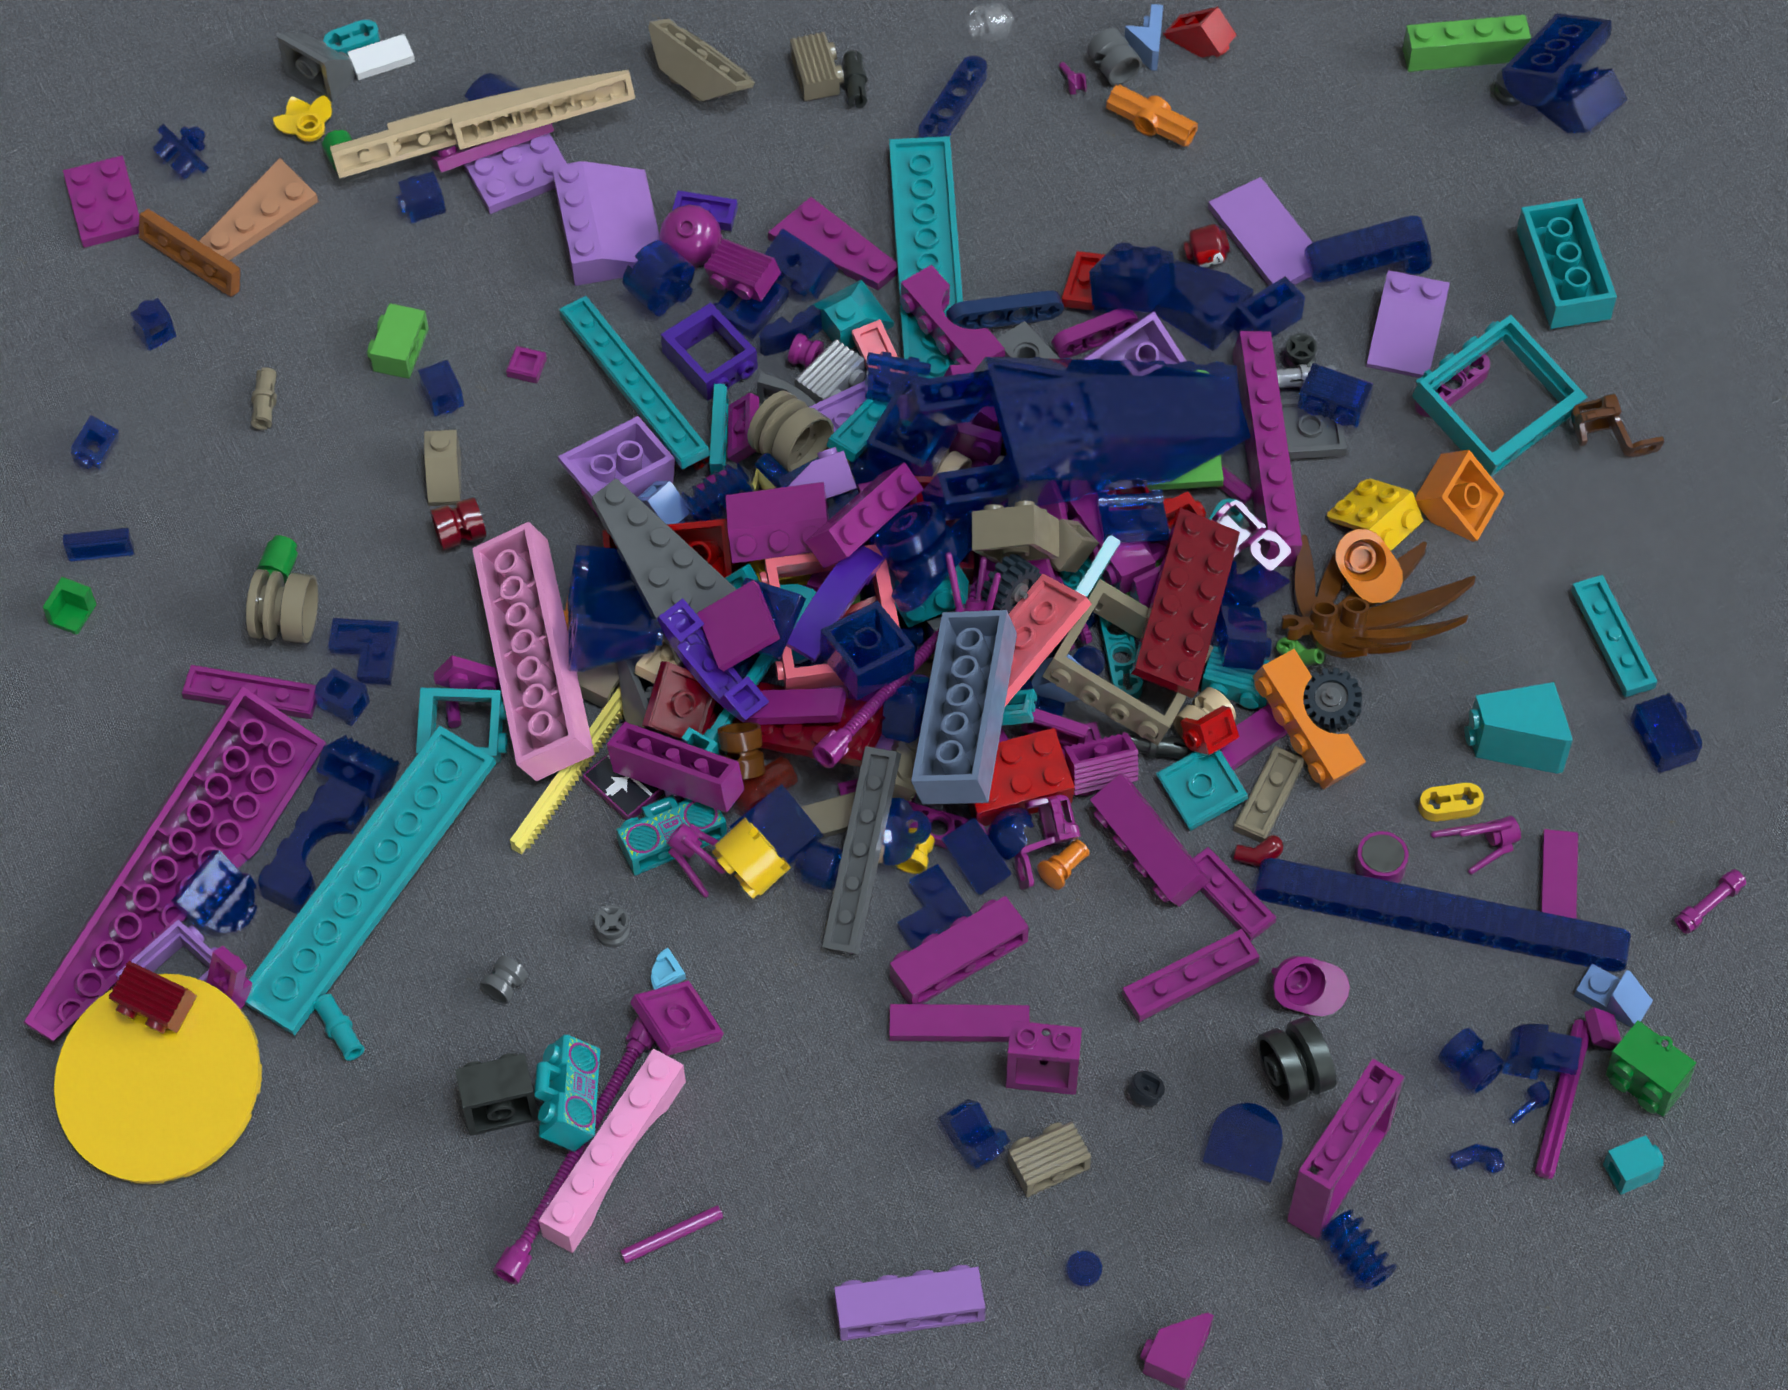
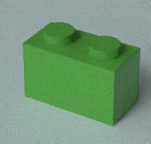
[367,303,429,379]

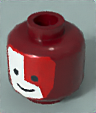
[1183,224,1231,268]

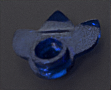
[882,798,932,866]

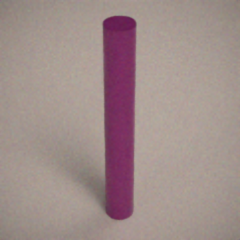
[620,1205,723,1264]

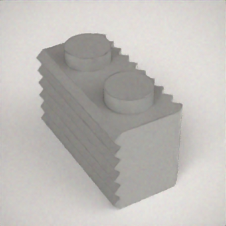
[794,340,865,403]

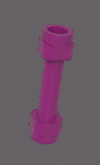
[1675,869,1747,934]

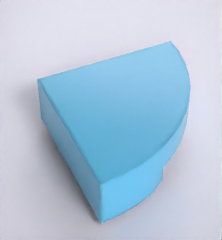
[651,948,686,990]

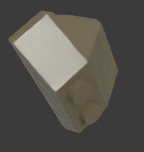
[648,19,755,101]

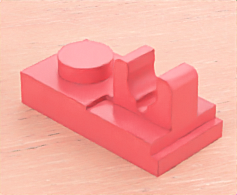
[851,319,905,388]

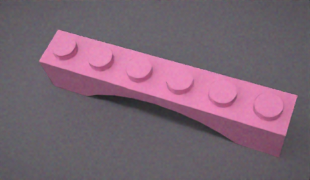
[539,1049,686,1253]

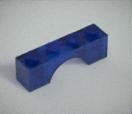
[258,776,370,915]

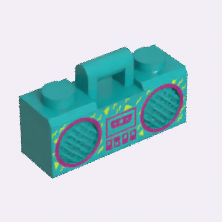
[616,795,727,876]
[534,1035,600,1152]

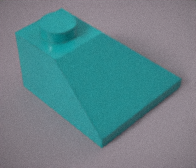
[808,280,894,349]

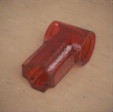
[735,756,798,817]

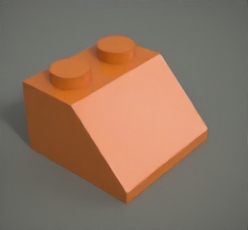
[1415,450,1505,542]

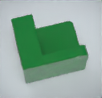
[43,577,97,635]

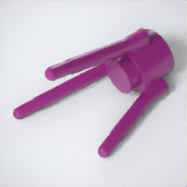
[946,552,1001,612]
[1431,816,1521,875]
[666,822,726,898]

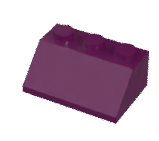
[726,482,829,563]

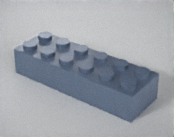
[911,610,1017,804]

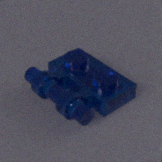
[865,351,931,410]

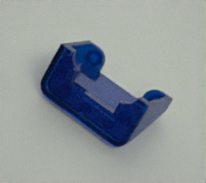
[568,545,663,672]

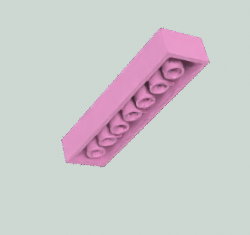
[472,522,595,781]

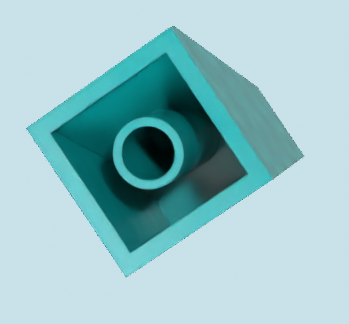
[1464,682,1573,774]

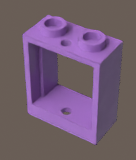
[116,920,218,982]

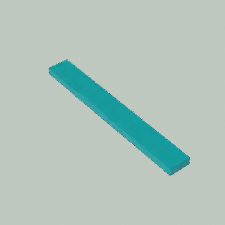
[559,296,710,469]

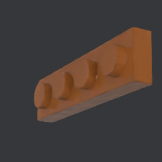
[139,209,241,297]

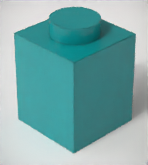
[1603,1135,1664,1195]

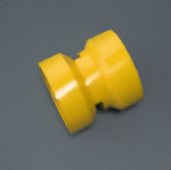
[893,828,935,874]

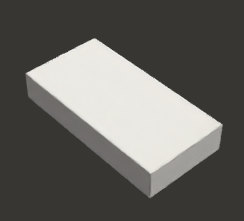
[347,34,415,80]

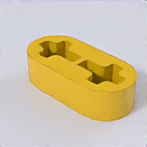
[1419,783,1484,822]

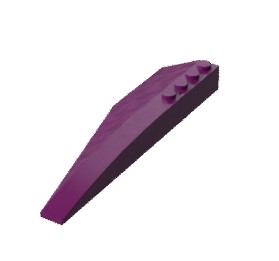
[23,686,326,1042]

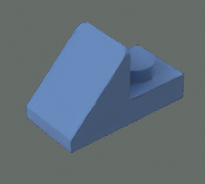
[1124,4,1163,71]
[1574,964,1653,1028]

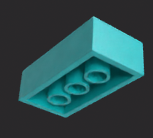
[1516,198,1617,329]

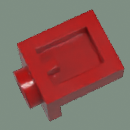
[1180,705,1239,755]

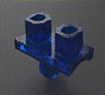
[152,124,210,179]

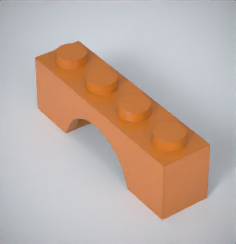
[1252,649,1366,790]

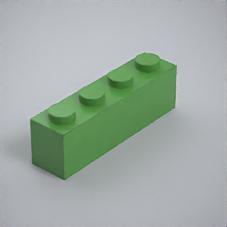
[1403,15,1531,72]

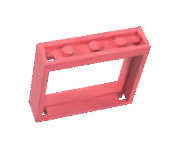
[759,543,906,690]

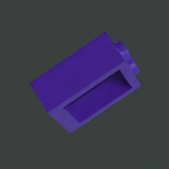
[660,302,758,401]

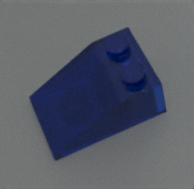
[1139,261,1254,352]

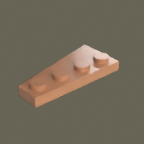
[199,158,318,261]

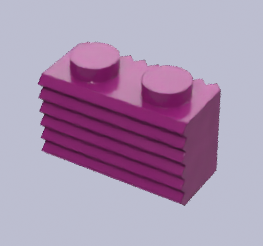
[704,239,781,302]
[1065,732,1139,796]

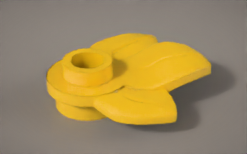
[273,95,332,142]

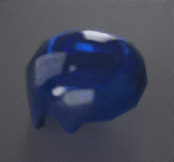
[987,808,1034,861]

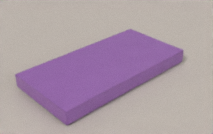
[1208,177,1328,294]

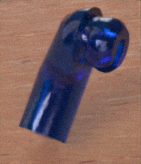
[1450,1144,1505,1173]

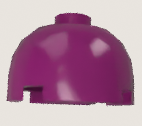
[660,204,723,269]

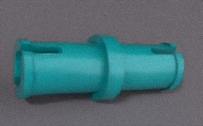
[314,994,365,1061]

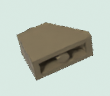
[424,430,461,506]

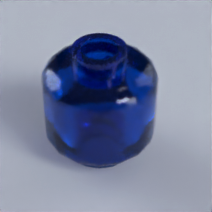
[796,841,843,890]

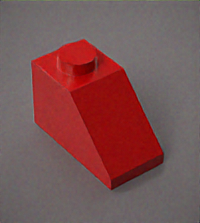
[1163,7,1237,58]

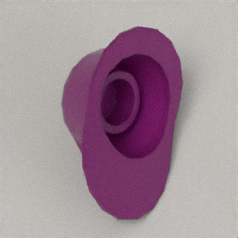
[1272,956,1350,1016]

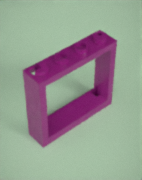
[1287,1058,1404,1239]

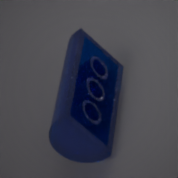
[1502,13,1612,106]

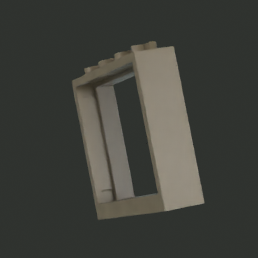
[1042,579,1214,746]

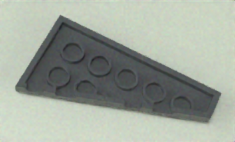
[592,478,737,667]

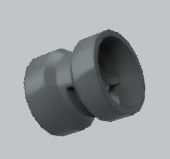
[480,955,528,1004]

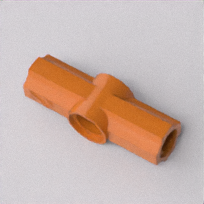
[1106,85,1198,147]

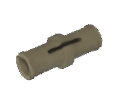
[251,367,277,430]

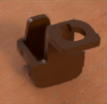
[1571,393,1665,457]

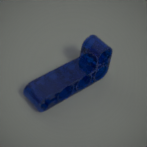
[1304,215,1433,282]

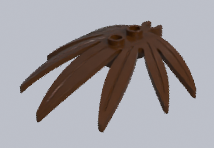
[1281,535,1476,658]

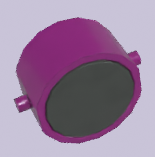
[1355,831,1409,890]

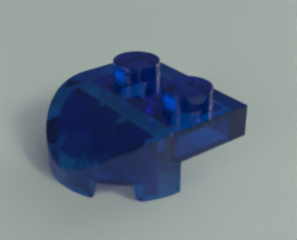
[171,850,257,933]
[1203,1103,1283,1183]

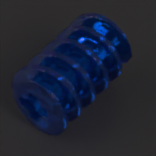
[681,462,755,521]
[1321,1209,1398,1291]

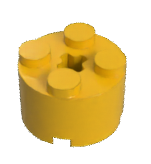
[712,817,791,899]

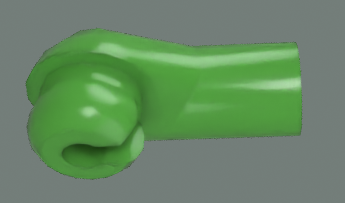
[1276,637,1325,666]

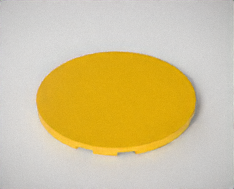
[54,974,262,1184]

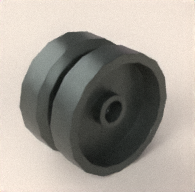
[1257,1016,1337,1106]

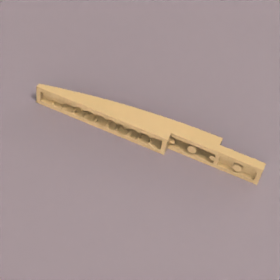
[330,70,636,178]

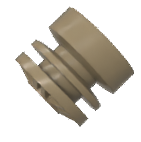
[747,391,834,476]
[246,569,318,644]

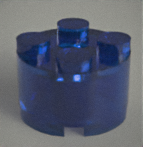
[623,240,695,316]

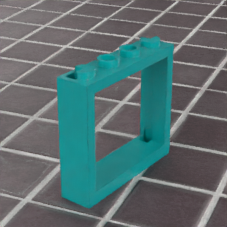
[1412,315,1587,477]

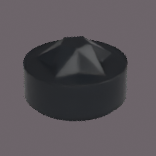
[1128,1071,1165,1107]

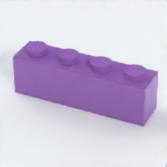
[834,1265,985,1341]

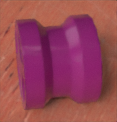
[788,334,824,369]

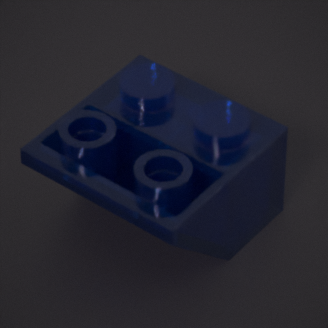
[1533,67,1628,133]

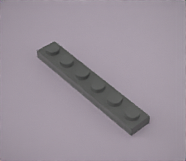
[822,746,901,955]

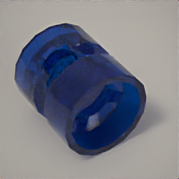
[1438,1027,1505,1094]

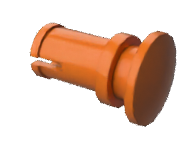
[1037,839,1089,890]

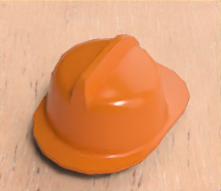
[1336,529,1403,603]

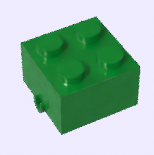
[1606,1020,1697,1117]

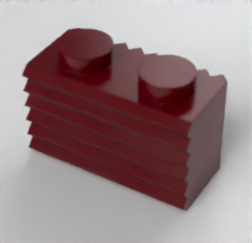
[109,961,197,1034]

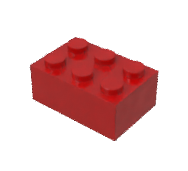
[967,728,1075,827]

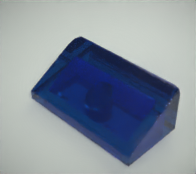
[1226,564,1290,612]
[941,818,1012,895]

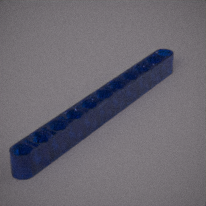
[1254,858,1631,972]

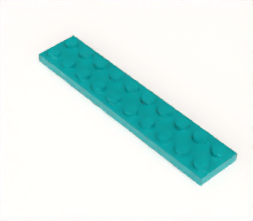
[889,136,963,398]
[245,725,496,1036]

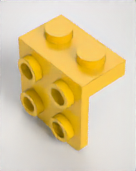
[1327,478,1424,551]

